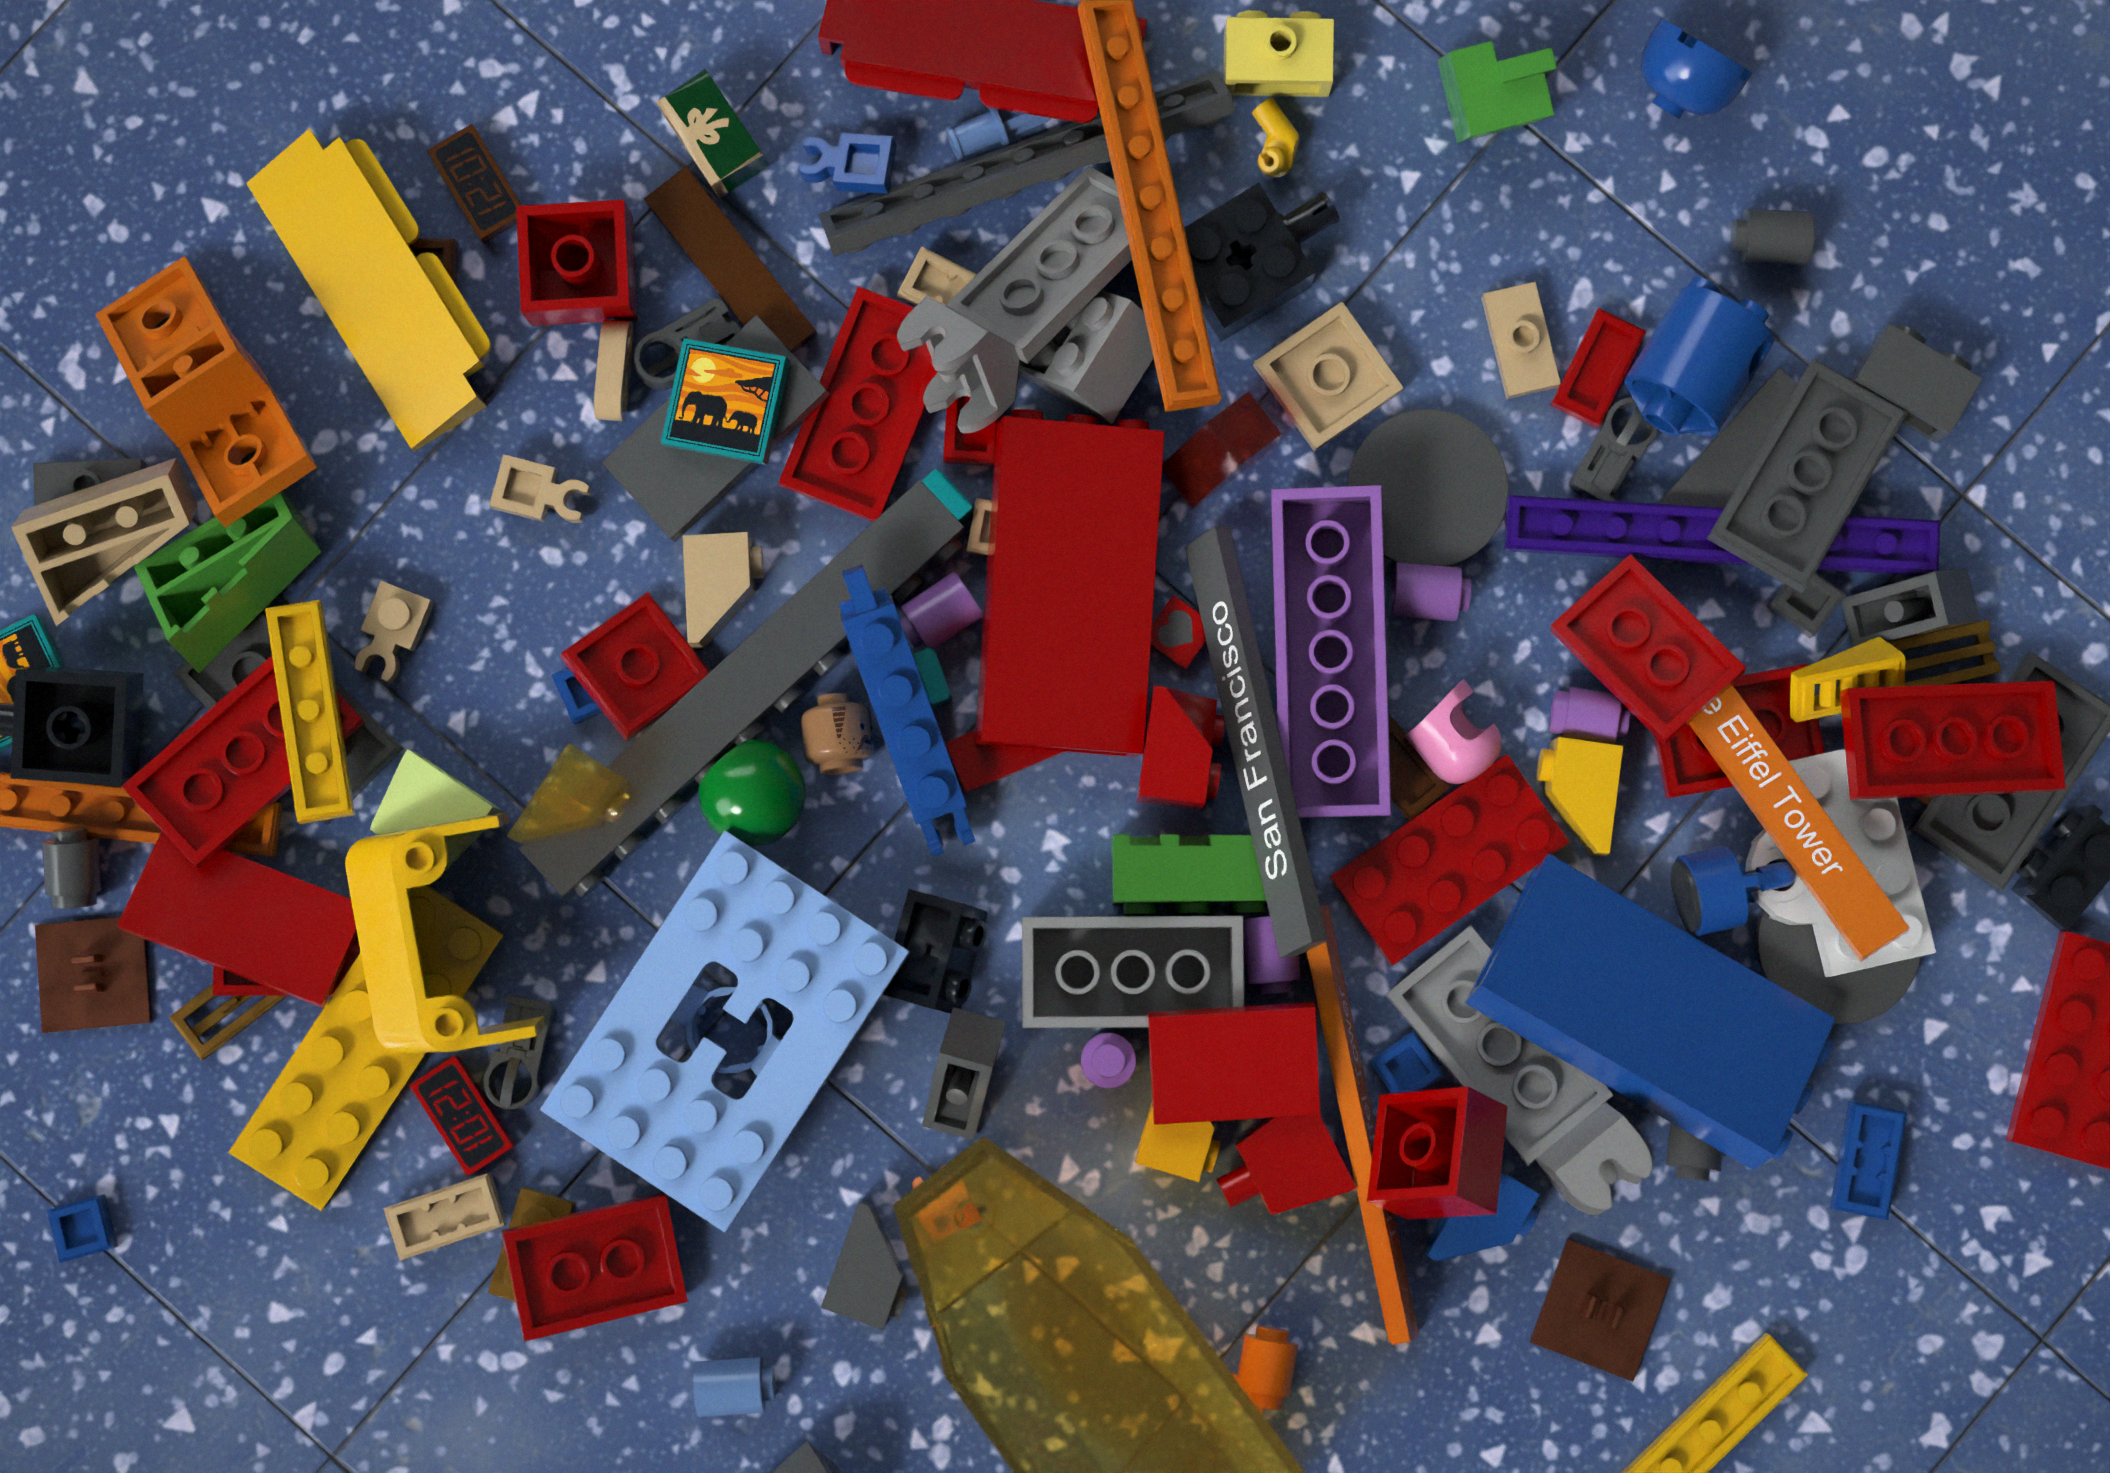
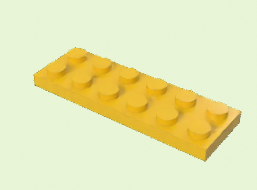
[228,885,505,1211]

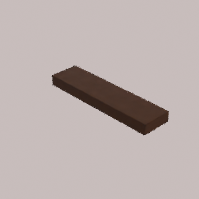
[644,166,817,353]

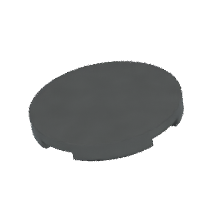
[1346,409,1509,567]
[1754,908,1921,1025]

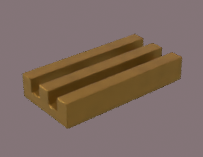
[1888,620,2002,686]
[168,984,288,1060]

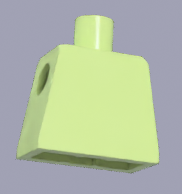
[370,749,502,871]

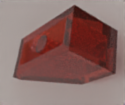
[1162,391,1282,509]

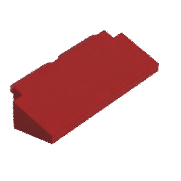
[818,0,1147,123]

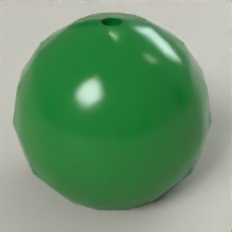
[698,739,806,847]

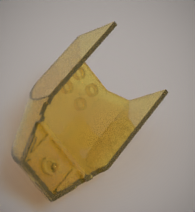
[893,1136,1310,1473]

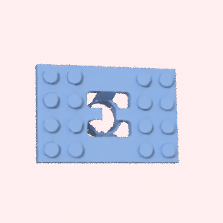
[540,831,910,1233]

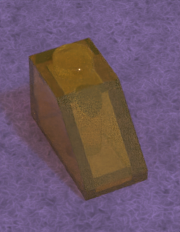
[507,743,631,845]

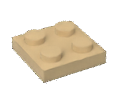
[1253,302,1404,452]

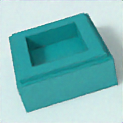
[922,468,974,526]
[913,648,953,710]

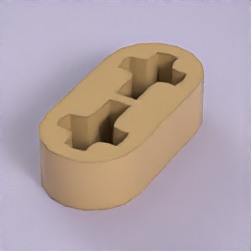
[594,319,634,421]

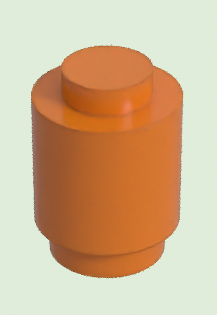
[1236,1325,1298,1410]

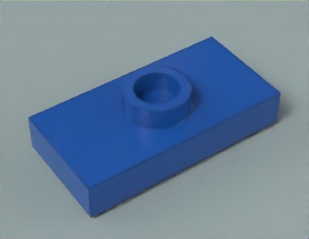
[1830,1101,1907,1220]

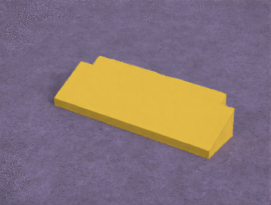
[246,128,491,452]

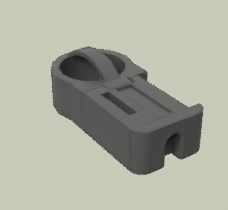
[634,298,740,390]
[1569,397,1658,501]
[484,996,555,1109]

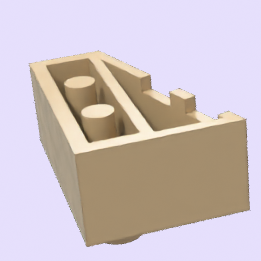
[11,458,198,626]

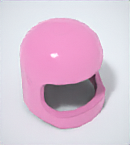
[1404,679,1502,784]

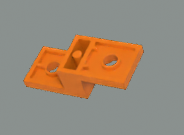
[95,256,317,528]

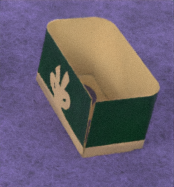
[657,69,769,198]

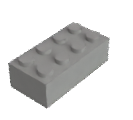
[1022,916,1244,1028]

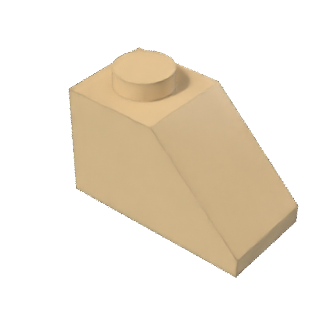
[683,532,764,649]

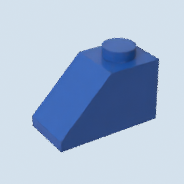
[1421,1171,1540,1262]

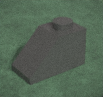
[1841,568,1980,647]
[922,1007,1006,1140]
[821,1199,910,1330]

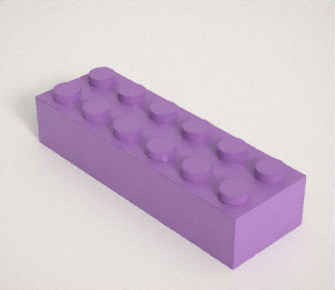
[1271,485,1392,818]

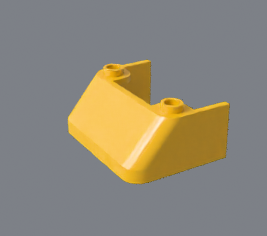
[345,812,546,1054]

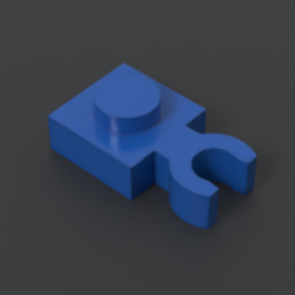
[798,133,897,194]

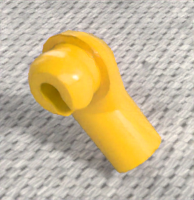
[1252,98,1300,178]

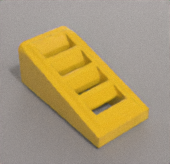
[1790,637,1906,722]

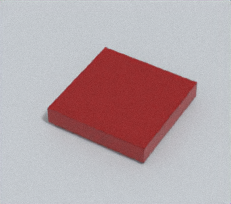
[560,592,710,742]

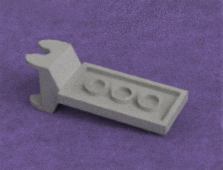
[897,166,1132,433]
[1386,925,1652,1215]

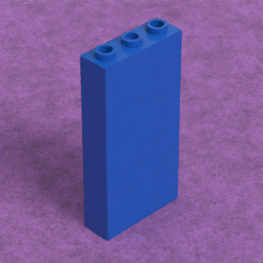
[1465,853,1836,1170]

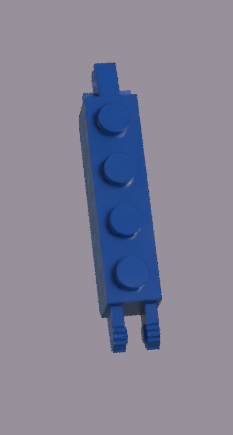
[838,564,976,857]

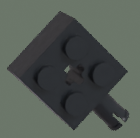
[1184,182,1340,342]
[0,665,144,786]

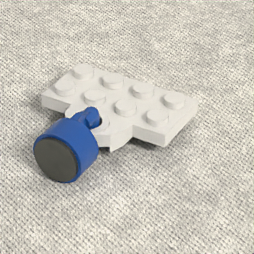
[1671,749,1936,977]

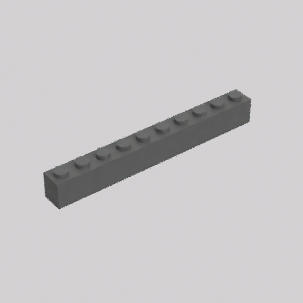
[518,480,965,899]

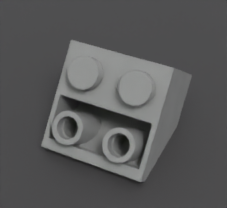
[1018,290,1154,424]

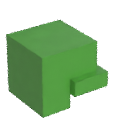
[1437,41,1557,144]

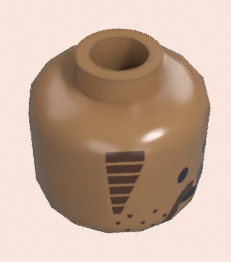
[801,693,875,775]

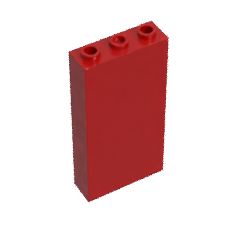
[974,409,1164,758]

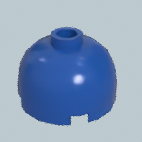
[1641,18,1752,119]

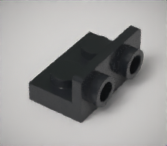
[2011,804,2110,931]
[882,889,988,1014]

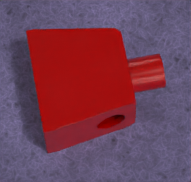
[1216,1115,1357,1215]

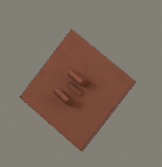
[35,917,152,1033]
[1529,1239,1670,1382]

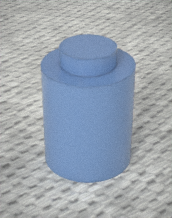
[693,1357,776,1418]

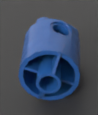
[1625,277,1775,437]

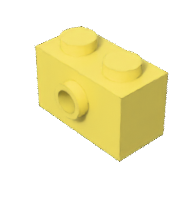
[1223,10,1334,97]

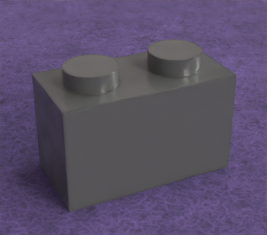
[1849,323,1983,443]

